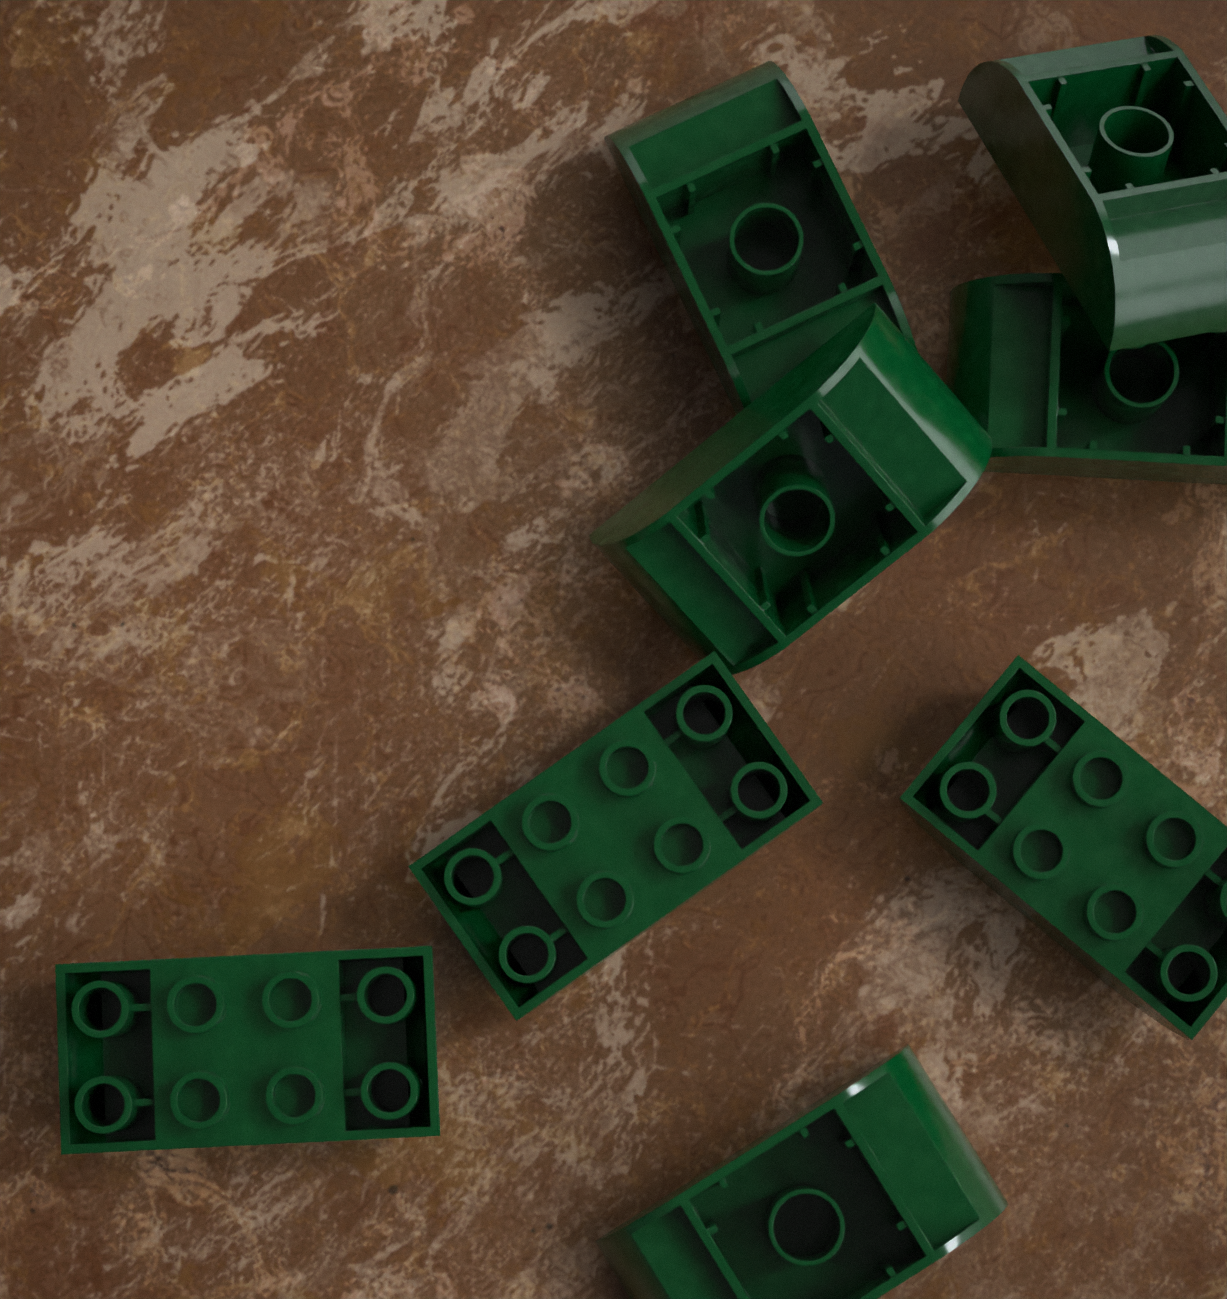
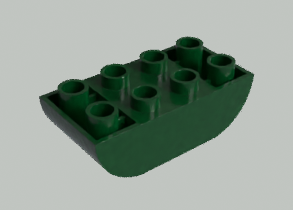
[958,35,1227,351]
[604,61,918,415]
[946,273,1227,485]
[589,303,992,675]
[408,651,823,1021]
[899,655,1227,1040]
[55,946,440,1155]
[595,1044,1008,1299]

